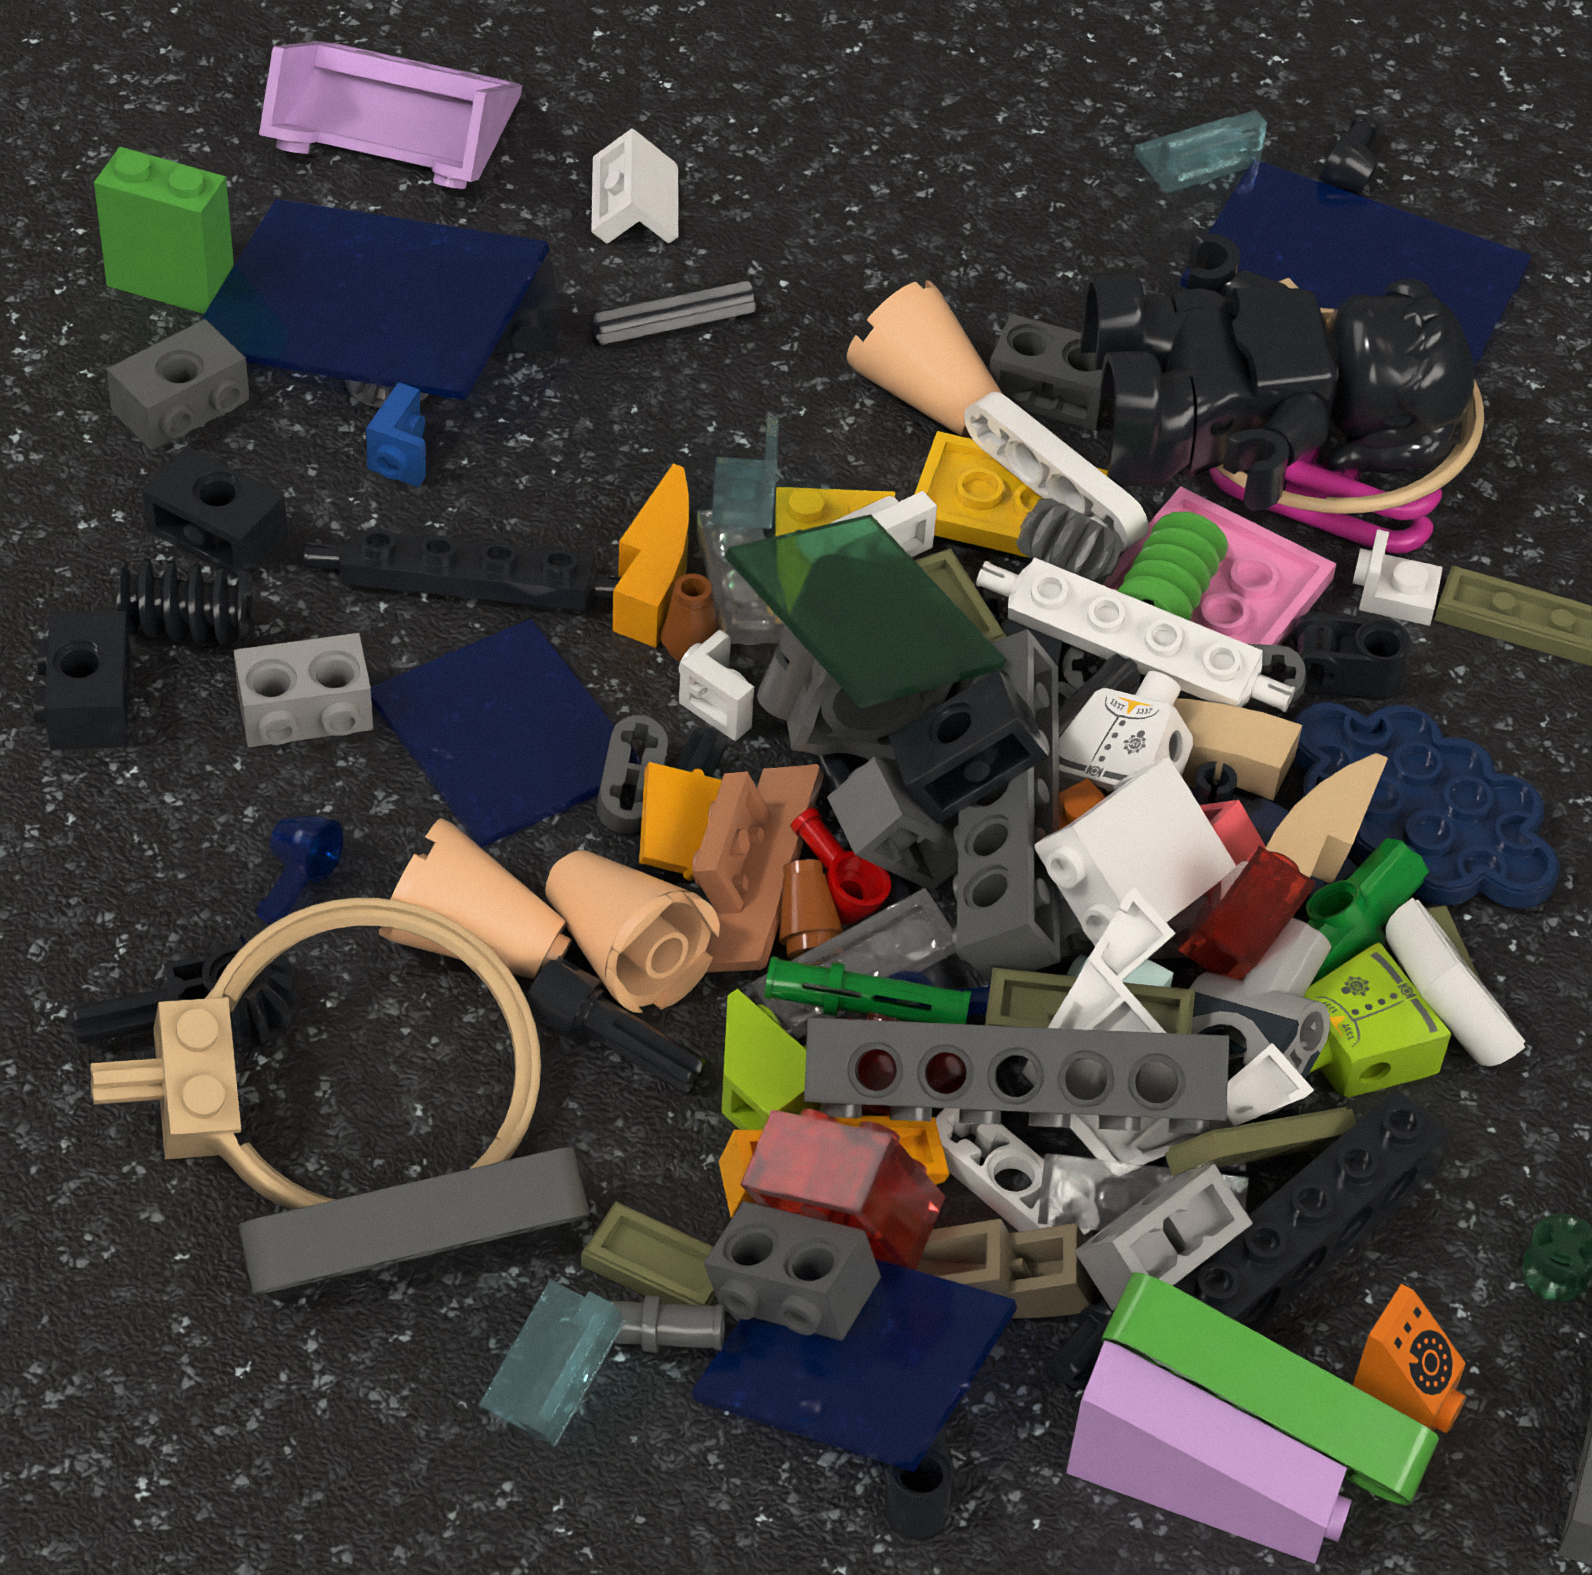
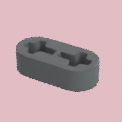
[597,715,668,834]

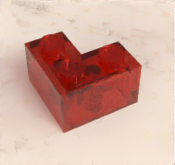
[740,1109,945,1272]

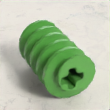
[1117,512,1229,621]

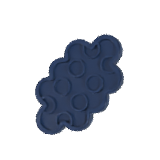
[1292,702,1560,909]

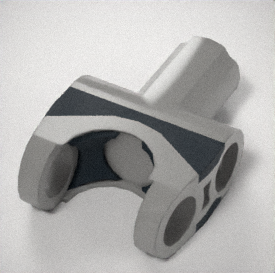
[1189,917,1331,1114]

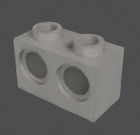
[234,633,373,747]
[1074,1164,1253,1311]

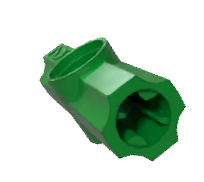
[1306,838,1429,987]

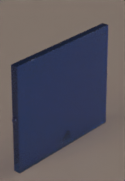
[371,619,641,848]
[691,1259,1017,1472]

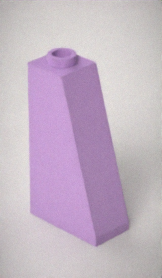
[1066,1341,1352,1564]

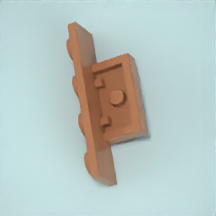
[692,764,824,973]

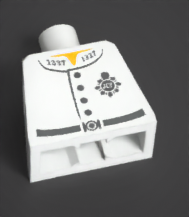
[1059,671,1193,797]

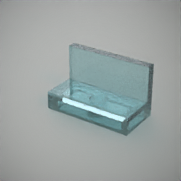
[1134,110,1267,194]
[711,416,779,529]
[479,1279,626,1447]

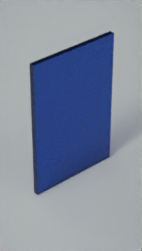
[1180,159,1532,368]
[200,199,550,400]

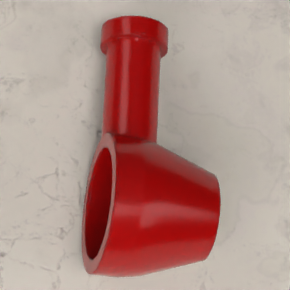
[790,807,891,924]

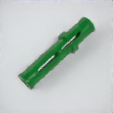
[764,956,971,1024]

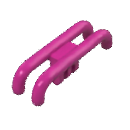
[1209,448,1442,554]

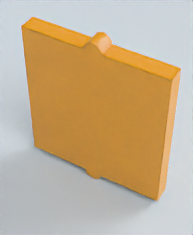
[639,762,722,881]

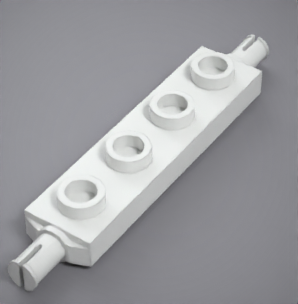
[976,557,1295,712]

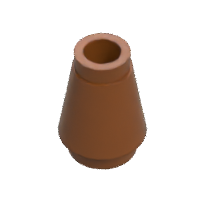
[660,574,721,662]
[779,859,844,960]

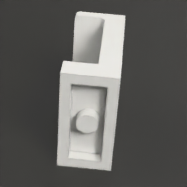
[1034,756,1238,946]

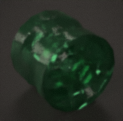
[1521,1213,1592,1302]

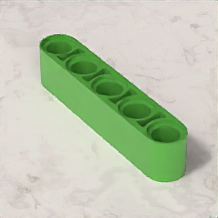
[1101,1272,1439,1506]

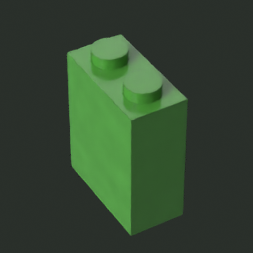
[94,147,235,316]

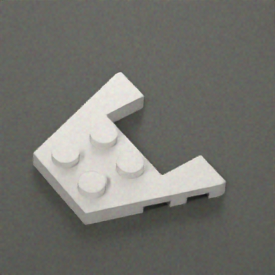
[1022,887,1314,1177]

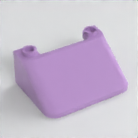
[259,41,522,189]

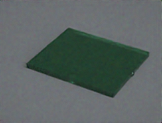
[724,514,1007,709]

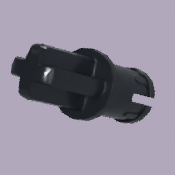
[1050,1296,1114,1389]

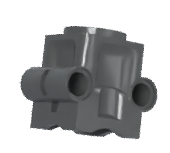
[757,559,971,769]

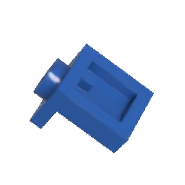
[366,382,426,487]

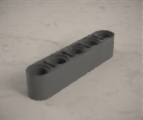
[238,1147,590,1295]

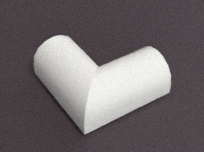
[1386,898,1526,1066]

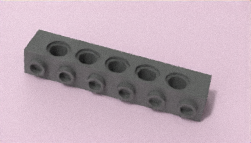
[952,629,1060,986]
[804,1018,1229,1134]

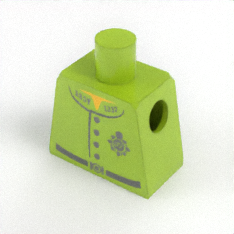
[1303,942,1451,1098]

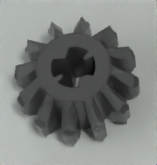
[1016,498,1124,585]

